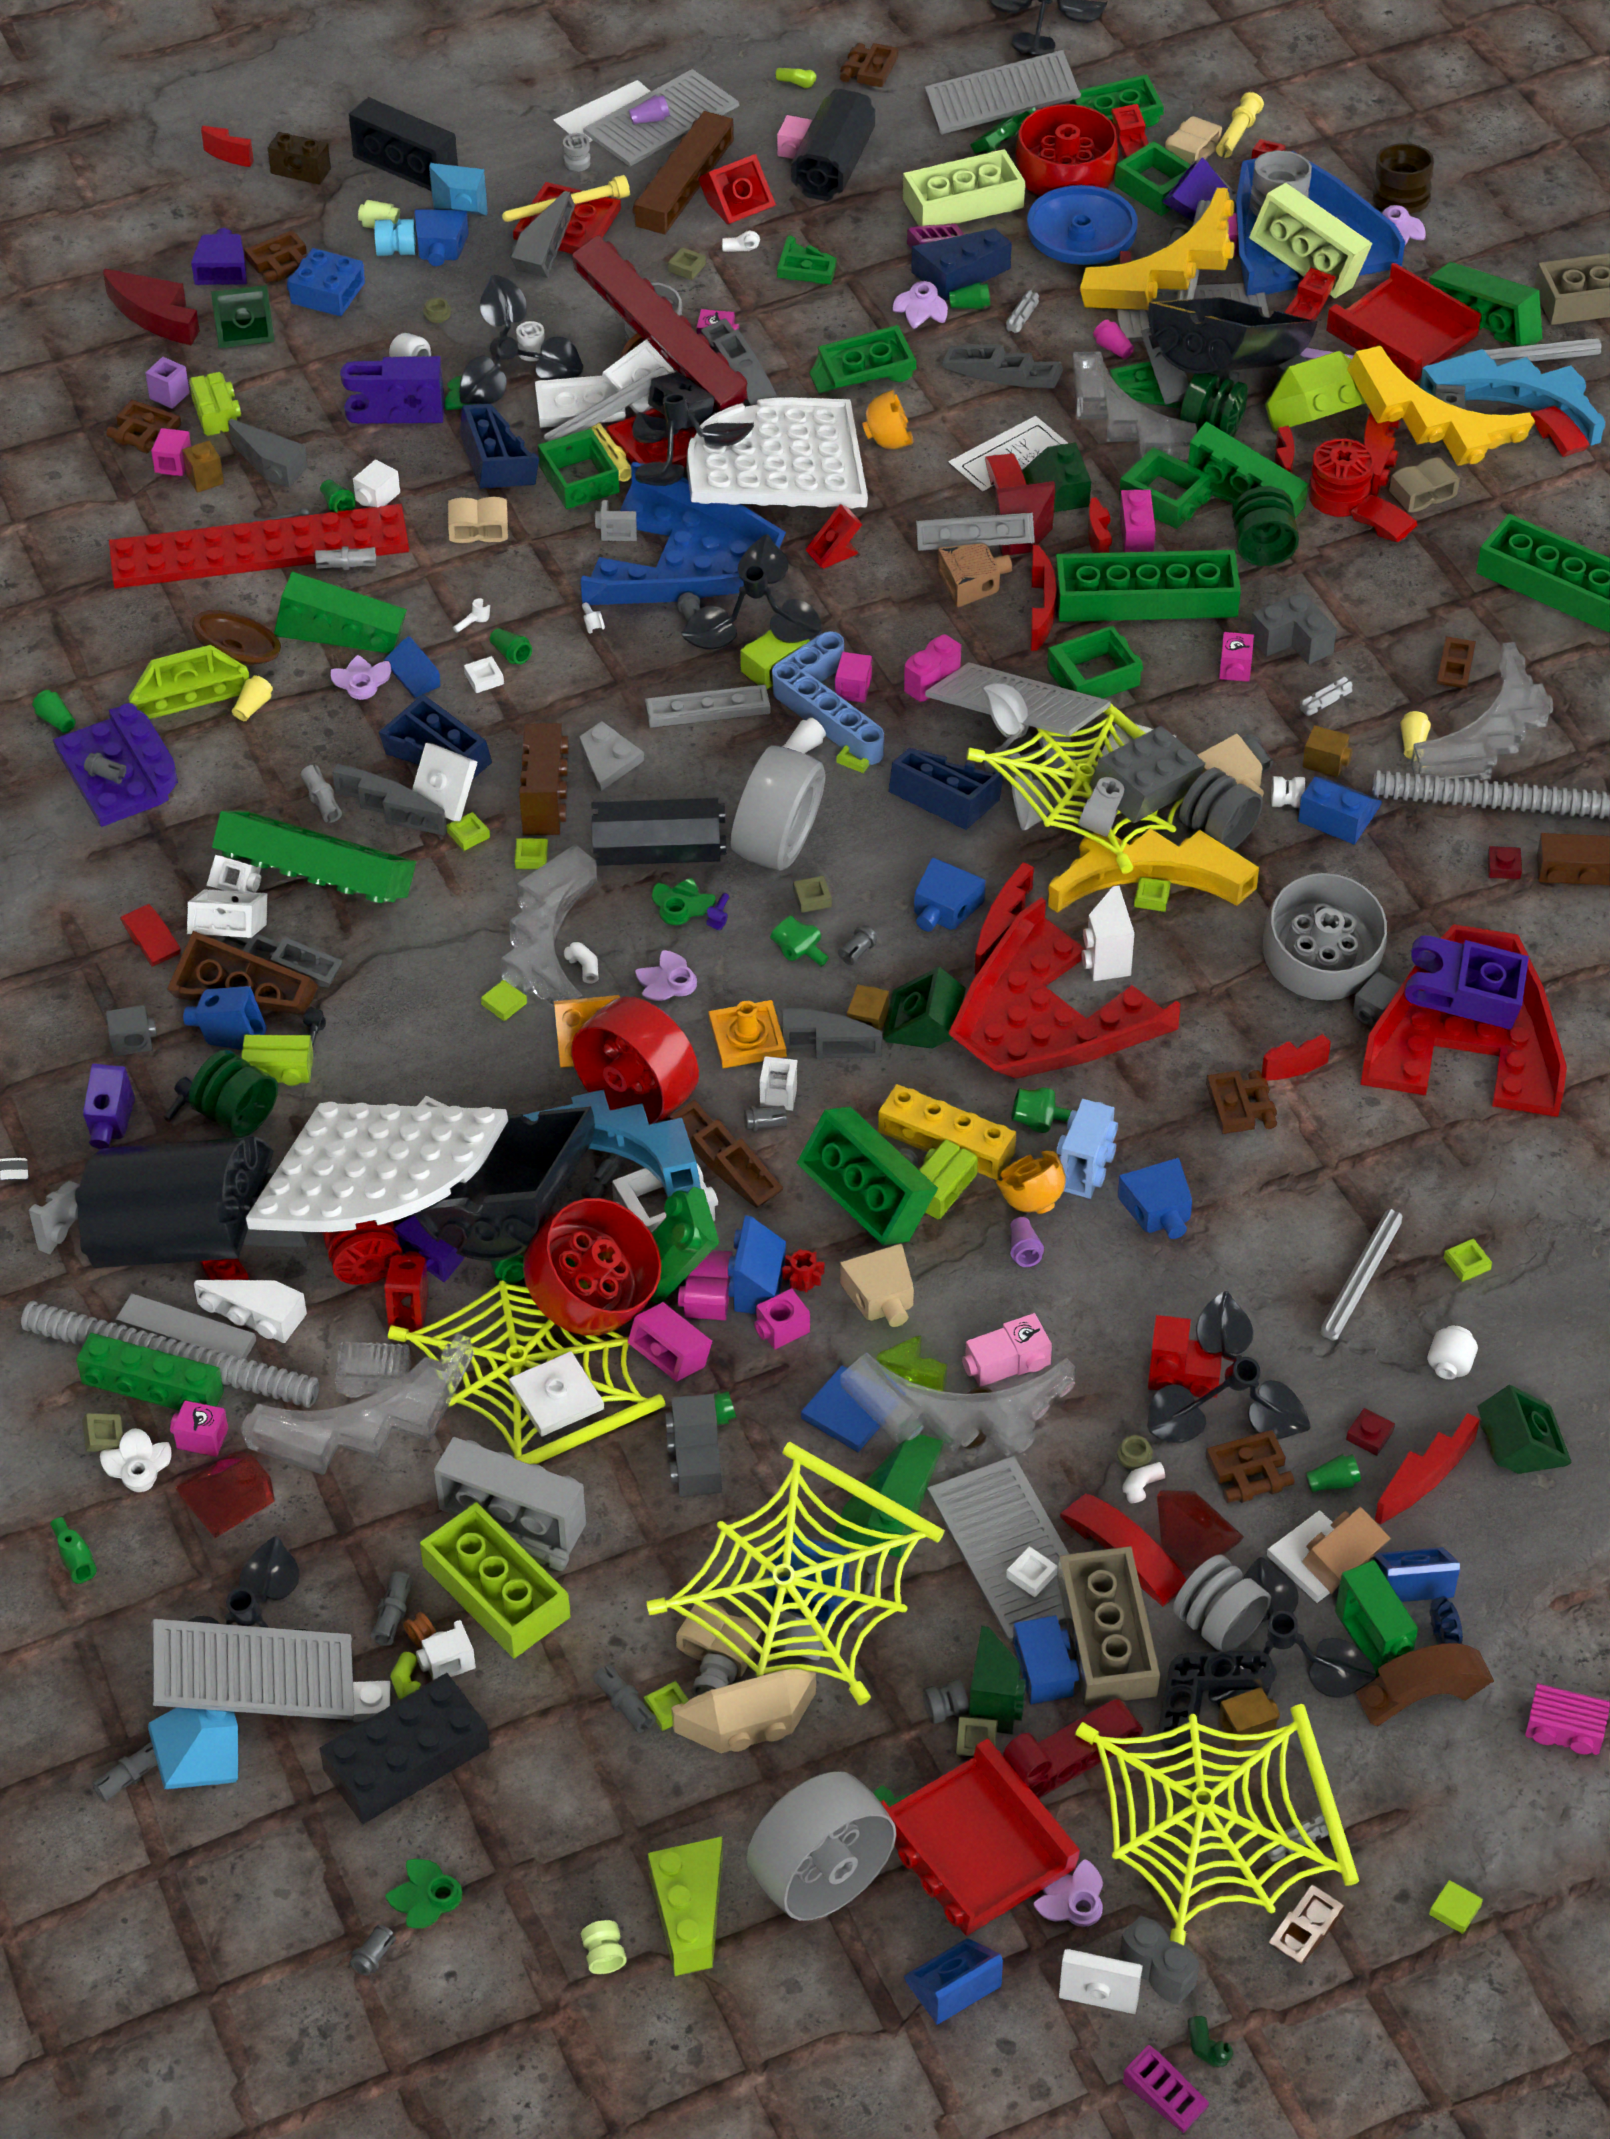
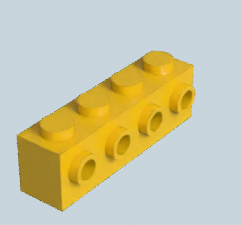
[878,1084,1016,1180]

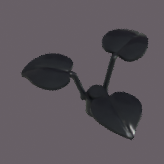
[990,0,1107,57]
[459,275,584,404]
[633,393,754,486]
[681,534,822,650]
[1147,1291,1311,1443]
[188,1536,309,1631]
[1208,1557,1376,1707]

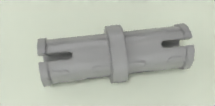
[315,546,376,570]
[301,765,342,823]

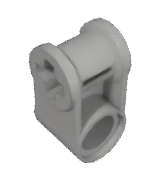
[1078,777,1124,837]

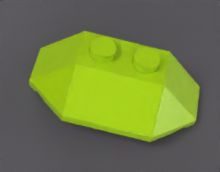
[1265,351,1366,432]
[128,645,250,719]

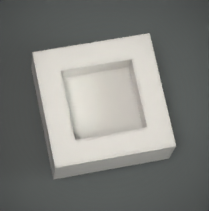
[464,656,504,693]
[1006,1546,1058,1597]
[353,1681,391,1722]

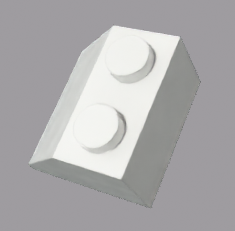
[1082,886,1134,981]

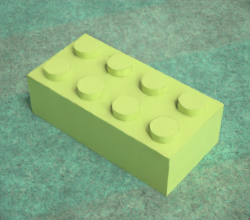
[903,149,1025,226]
[1249,183,1373,298]

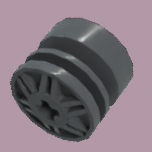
[1179,767,1263,850]

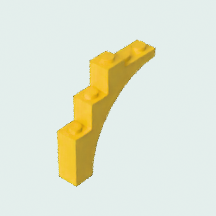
[1080,188,1234,310]
[1347,346,1535,466]
[1048,828,1259,913]

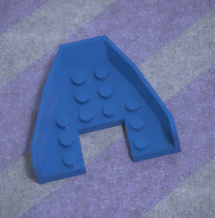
[1236,151,1405,296]
[581,462,786,605]

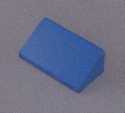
[384,636,441,698]

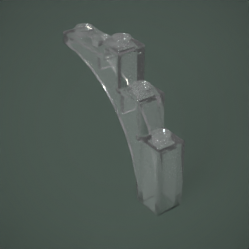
[1411,642,1553,781]
[501,844,597,1006]
[840,1352,1076,1458]

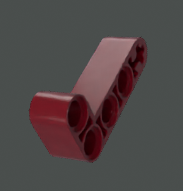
[1003,1699,1143,1799]

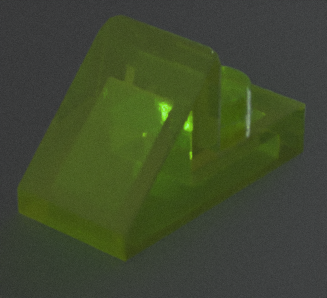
[876,1335,947,1395]

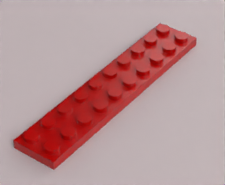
[109,504,409,589]

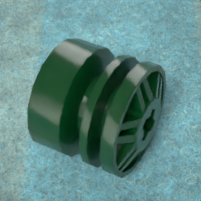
[1180,373,1248,437]
[1232,486,1299,566]
[189,1049,278,1137]

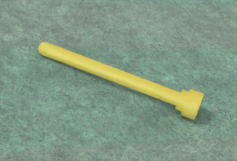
[502,175,630,222]

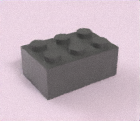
[1090,726,1206,823]

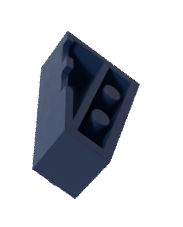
[911,228,1012,301]
[459,404,539,489]
[378,694,493,779]
[888,748,1003,830]

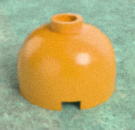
[862,389,914,450]
[996,1151,1066,1214]

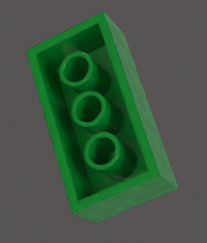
[796,1107,938,1246]

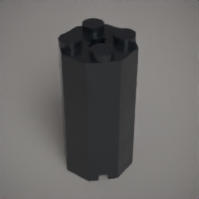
[791,89,875,201]
[591,797,727,866]

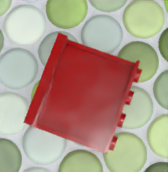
[1326,263,1481,383]
[881,1738,1080,1936]

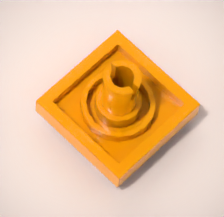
[554,995,620,1068]
[708,1000,787,1069]

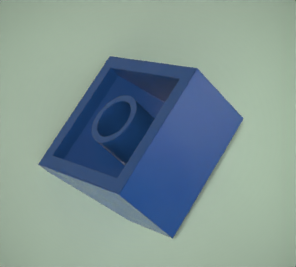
[1298,776,1382,845]

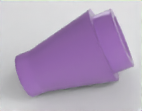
[628,95,670,125]
[1010,1217,1044,1267]

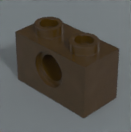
[267,132,331,185]

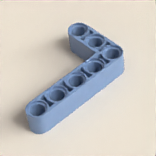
[772,631,884,765]

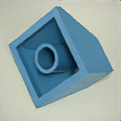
[429,163,488,216]
[148,1707,238,1789]

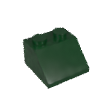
[211,285,275,349]
[1022,442,1091,513]
[882,966,966,1049]
[1477,1384,1572,1474]
[969,1626,1026,1735]

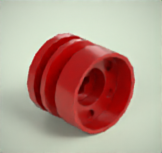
[1308,439,1374,517]
[322,1220,403,1284]

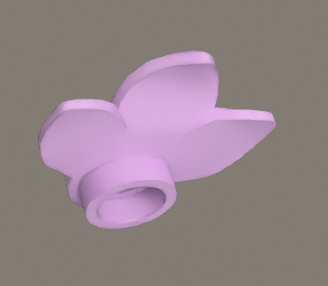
[1382,205,1426,245]
[893,281,948,329]
[331,655,391,700]
[635,950,697,1001]
[1034,1859,1103,1927]

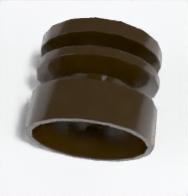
[1373,143,1434,214]

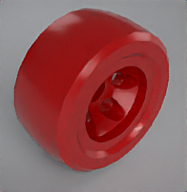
[1015,104,1118,196]
[571,996,699,1125]
[523,1198,661,1336]

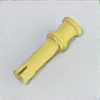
[1215,92,1264,158]

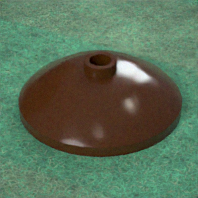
[192,610,281,665]

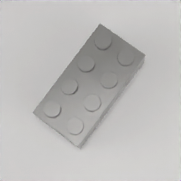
[434,1436,586,1554]

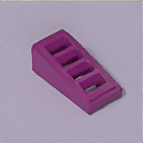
[907,223,965,249]
[1123,2045,1209,2133]

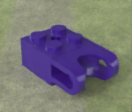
[340,356,445,424]
[1405,935,1529,1030]

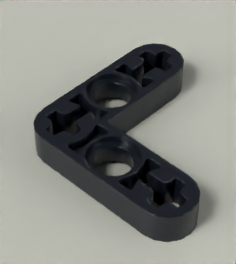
[1158,1651,1277,1754]

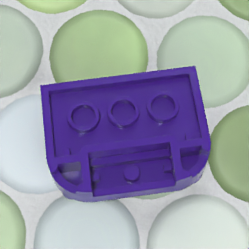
[53,703,178,827]

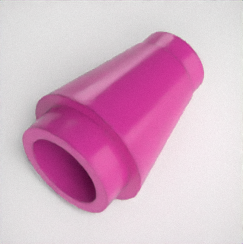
[1093,319,1135,359]

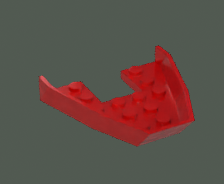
[948,897,1181,1079]
[1360,924,1567,1117]

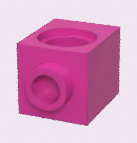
[835,652,872,703]
[754,1288,810,1350]

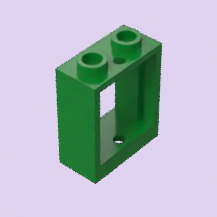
[1114,141,1191,216]
[538,428,620,509]
[1119,447,1212,529]
[1047,625,1143,699]
[1335,1560,1418,1678]

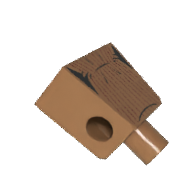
[938,543,1012,607]

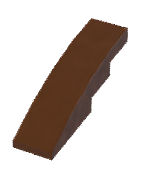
[668,1099,783,1208]

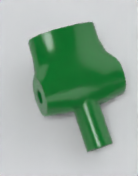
[770,915,829,967]
[1011,1087,1072,1133]
[50,1517,97,1584]

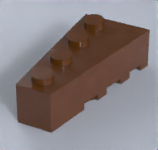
[519,723,569,835]
[167,931,318,1015]

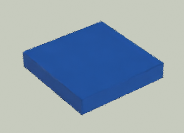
[801,1365,899,1453]

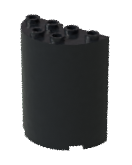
[1148,297,1318,374]
[414,1106,595,1261]
[75,1136,274,1268]

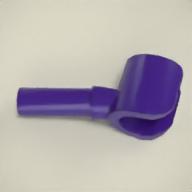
[706,893,729,931]

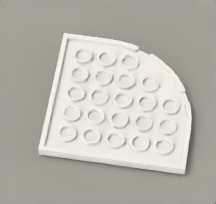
[687,398,868,508]
[246,1102,508,1232]

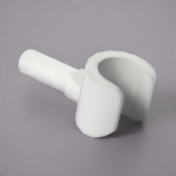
[453,598,490,633]
[582,602,605,633]

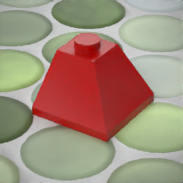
[698,154,776,225]

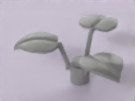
[981,683,1076,831]

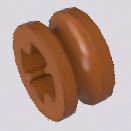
[403,1612,436,1649]

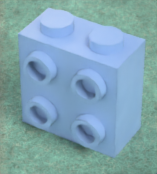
[1056,1099,1118,1199]

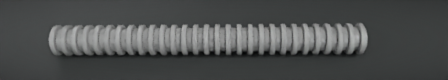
[1372,770,1610,820]
[21,1301,319,1408]

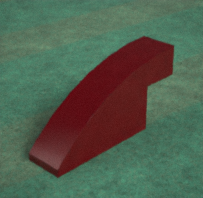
[103,269,200,346]

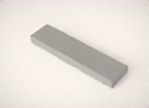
[916,513,1035,551]
[645,685,770,728]
[116,1293,256,1360]

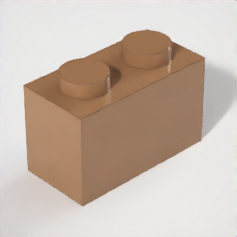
[1302,1506,1391,1594]

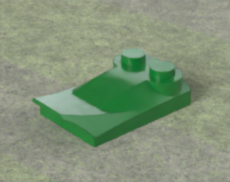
[1069,74,1164,128]
[809,325,917,394]
[649,1186,720,1304]

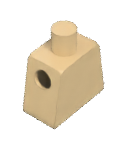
[1197,734,1264,797]
[840,1244,914,1327]

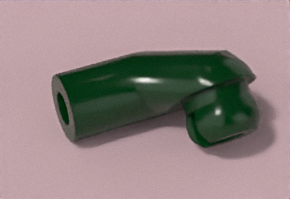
[1188,2016,1233,2067]

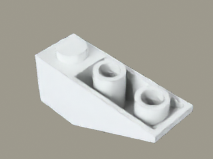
[194,1280,307,1344]

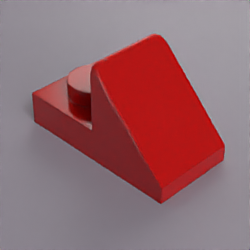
[805,504,863,569]

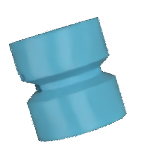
[375,219,416,256]

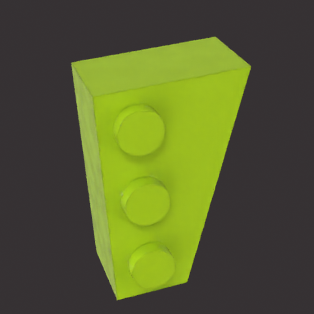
[648,1836,723,1976]

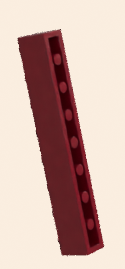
[572,235,748,413]

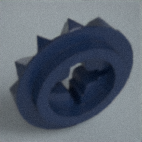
[1429,1596,1463,1645]

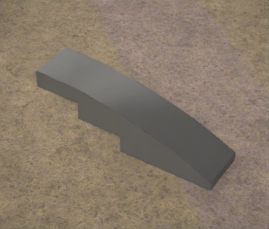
[942,344,1063,388]
[333,764,447,836]
[216,933,343,987]

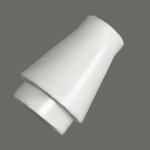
[782,718,826,753]

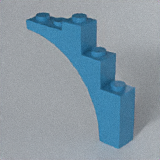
[1420,349,1605,446]
[523,1090,701,1196]

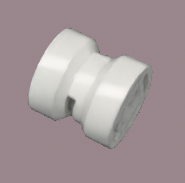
[516,321,545,362]
[1271,776,1305,808]

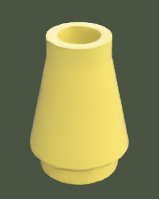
[232,675,273,721]
[1400,711,1431,759]

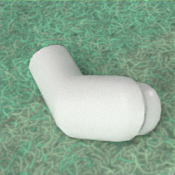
[564,942,599,984]
[1122,1462,1165,1503]

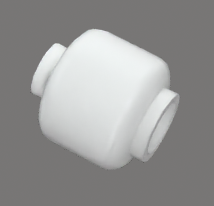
[389,333,431,357]
[1427,1325,1478,1380]

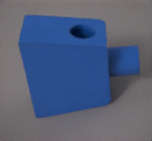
[415,209,469,266]
[914,858,986,932]
[183,986,267,1050]
[1118,1158,1192,1239]

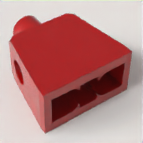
[385,1251,429,1335]

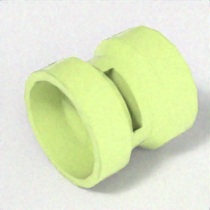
[581,1920,626,1974]

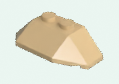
[672,1669,816,1753]

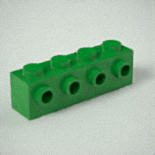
[76,1332,224,1411]

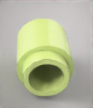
[358,200,400,229]

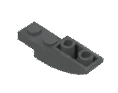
[701,318,778,406]
[1141,328,1189,405]

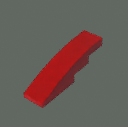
[974,862,1034,975]
[1374,1413,1480,1525]

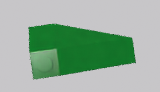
[833,1432,944,1558]

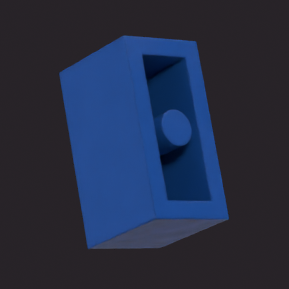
[1012,1615,1079,1705]

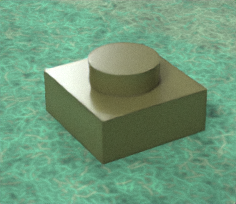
[668,247,706,280]
[793,876,832,913]
[82,1413,123,1452]
[956,1716,998,1756]

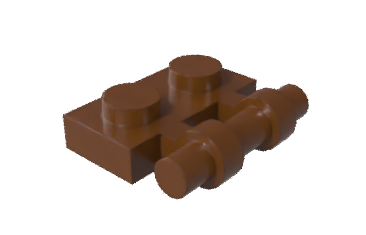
[840,43,898,87]
[244,230,307,284]
[106,399,182,453]
[1206,1070,1277,1134]
[1206,1430,1295,1503]

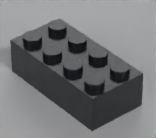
[349,97,458,191]
[319,1672,490,1825]

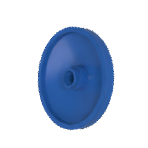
[1027,185,1138,265]

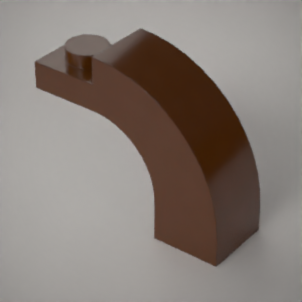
[1356,1643,1494,1727]

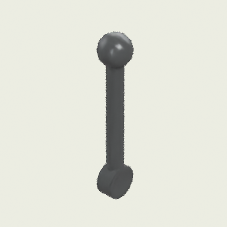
[249,508,310,522]
[851,1563,878,1627]

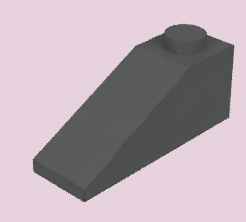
[510,191,575,278]
[228,419,308,488]

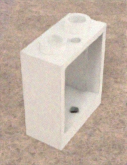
[187,889,267,938]
[612,1164,718,1233]

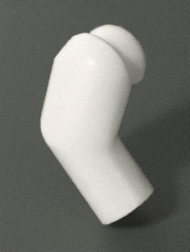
[722,231,760,252]

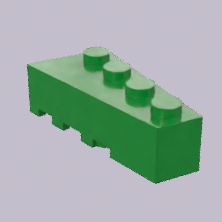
[1429,262,1543,347]
[1188,421,1308,519]
[274,572,407,654]

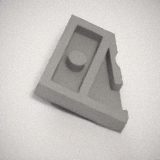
[579,721,644,791]
[29,1181,80,1254]

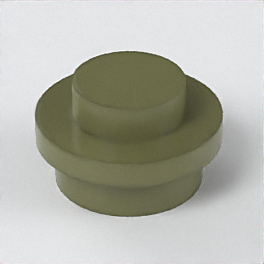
[423,297,451,323]
[1117,1435,1153,1470]

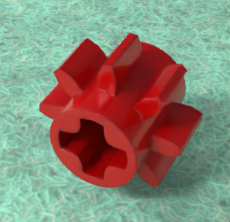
[782,1249,825,1293]

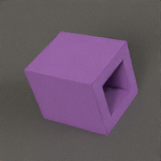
[145,357,190,409]

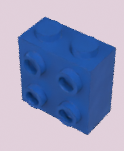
[287,248,365,317]

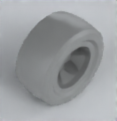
[730,745,825,871]
[1262,873,1387,1001]
[746,1772,896,1921]

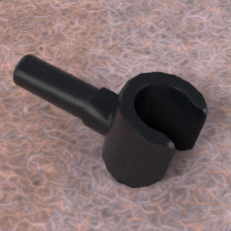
[303,1007,326,1047]
[163,1077,192,1122]

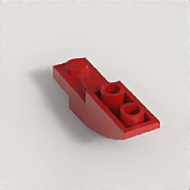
[1363,412,1402,496]

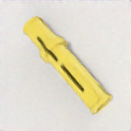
[589,423,632,481]

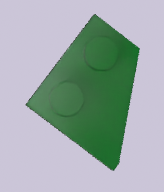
[970,107,1037,154]
[777,236,837,284]
[1109,361,1181,408]

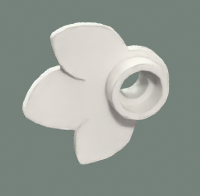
[100,1428,172,1492]

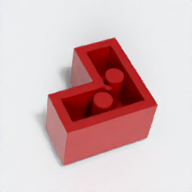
[1148,1315,1222,1398]

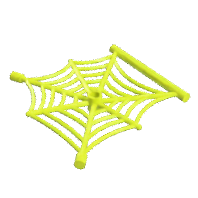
[966,704,1185,874]
[388,1280,665,1464]
[646,1442,944,1705]
[1075,1704,1359,1946]

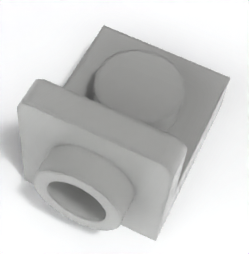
[595,500,637,541]

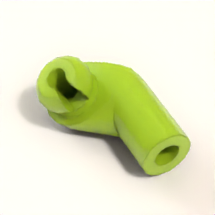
[776,68,817,88]
[390,1652,421,1700]

